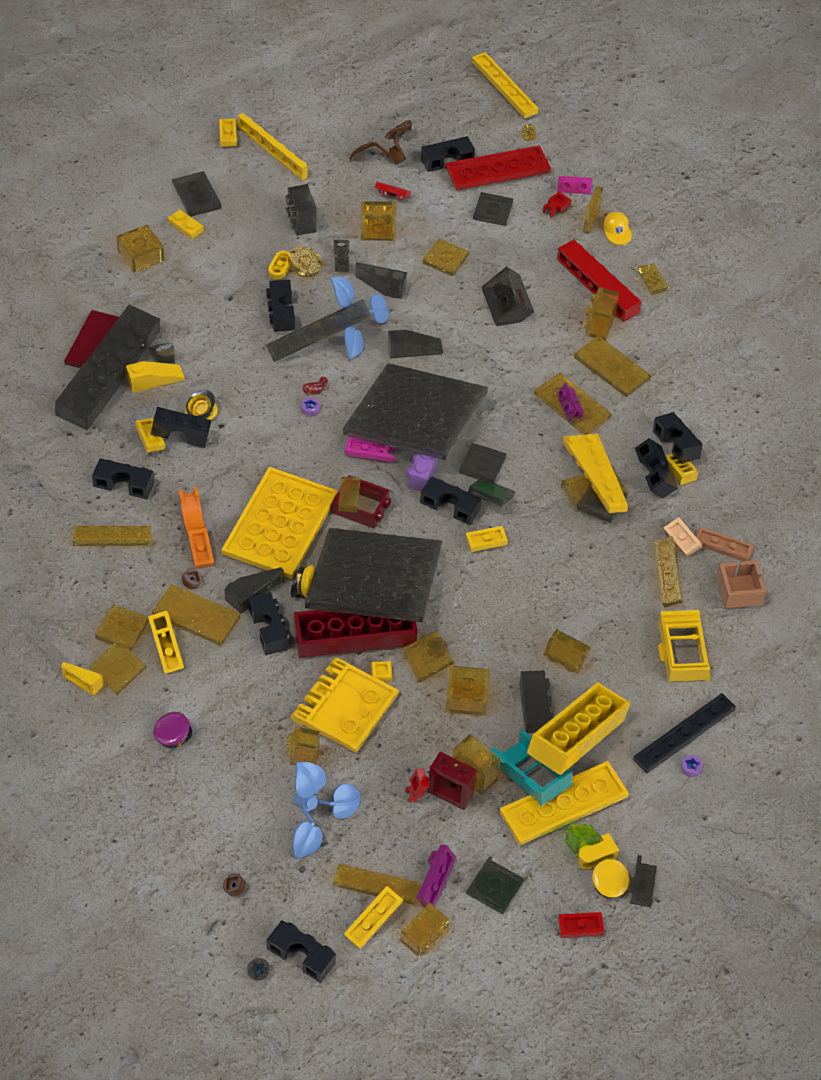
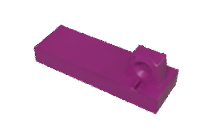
[416,844,456,911]

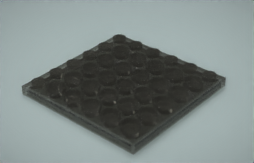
[342,363,488,460]
[305,528,442,623]

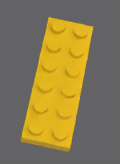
[499,761,629,846]

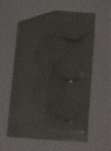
[481,266,534,326]

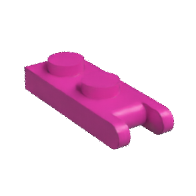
[345,436,398,462]

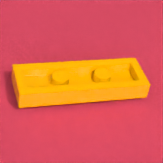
[344,886,403,950]

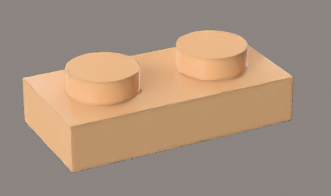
[664,517,702,557]

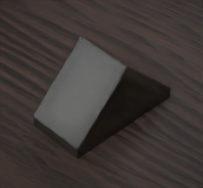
[148,342,175,364]

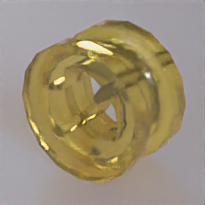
[521,124,537,141]

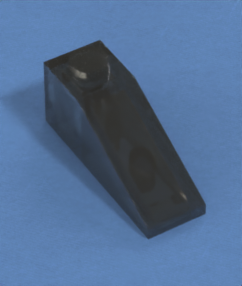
[355,262,407,299]
[388,330,443,359]
[224,567,284,614]

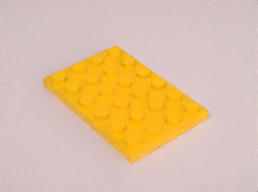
[221,467,338,579]

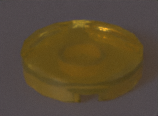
[288,246,322,277]

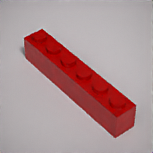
[557,239,641,322]

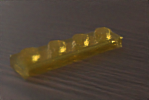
[73,526,152,546]
[654,536,683,608]
[333,864,422,906]

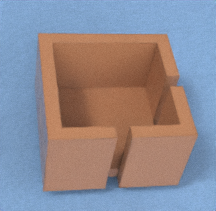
[716,560,767,609]

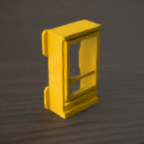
[658,610,711,682]

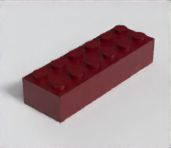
[294,599,418,658]

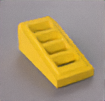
[665,453,698,485]
[61,662,104,696]

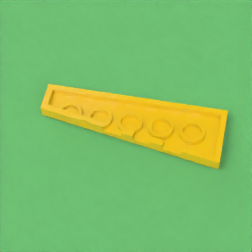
[562,434,628,513]

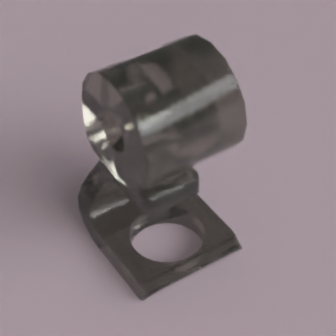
[333,240,349,272]

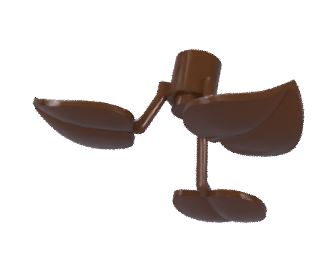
[349,120,412,165]

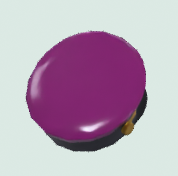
[153,712,192,748]

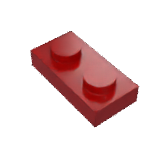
[375,181,411,200]
[558,912,604,938]

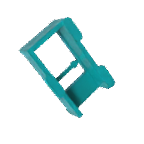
[490,729,572,806]

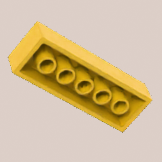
[527,682,631,775]

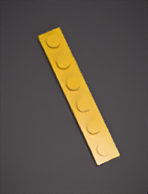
[472,52,539,118]
[238,113,308,181]

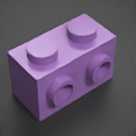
[406,447,439,491]

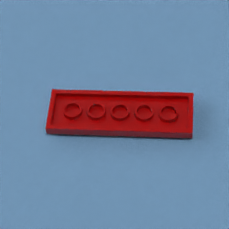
[446,145,551,190]

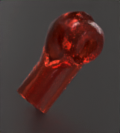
[302,377,328,394]

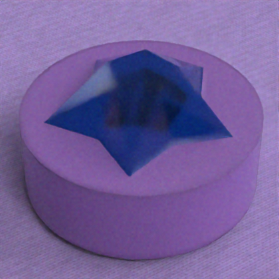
[301,398,320,416]
[681,755,703,777]

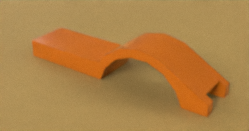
[178,487,214,569]

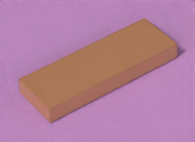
[696,527,754,561]

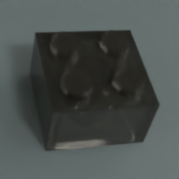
[285,184,316,236]

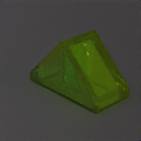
[565,824,601,857]

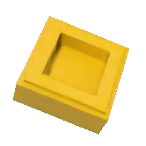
[371,661,392,682]

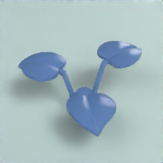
[330,277,389,359]
[292,762,361,859]

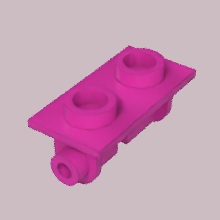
[557,176,592,194]

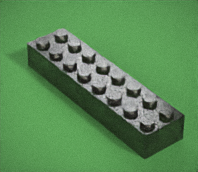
[55,304,160,430]

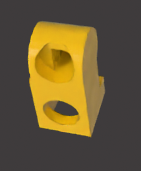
[577,833,619,870]

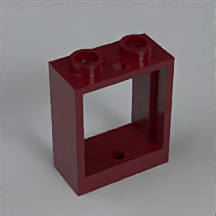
[333,475,392,528]
[428,752,477,810]

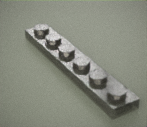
[266,299,371,362]

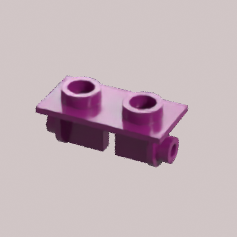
[557,382,584,422]

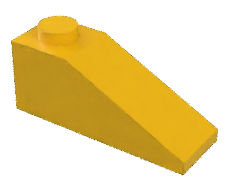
[126,361,185,393]
[148,611,184,674]

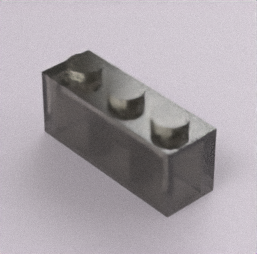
[519,670,554,733]

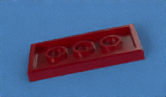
[64,310,125,373]

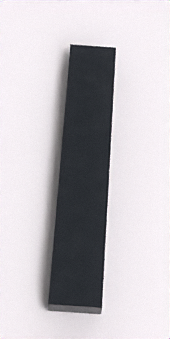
[633,693,736,774]

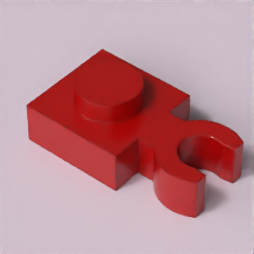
[542,191,572,217]
[405,768,429,802]

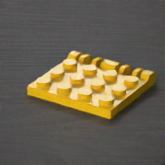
[290,657,399,753]

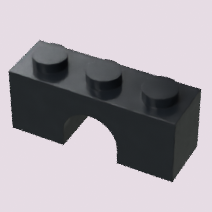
[421,136,475,172]
[266,280,295,332]
[150,407,212,448]
[653,412,703,464]
[635,438,678,498]
[92,458,155,500]
[420,476,482,525]
[248,592,291,656]
[266,920,336,984]

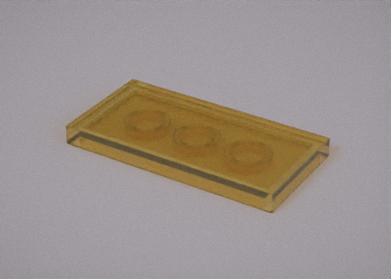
[574,336,651,397]
[534,372,612,435]
[152,584,240,646]

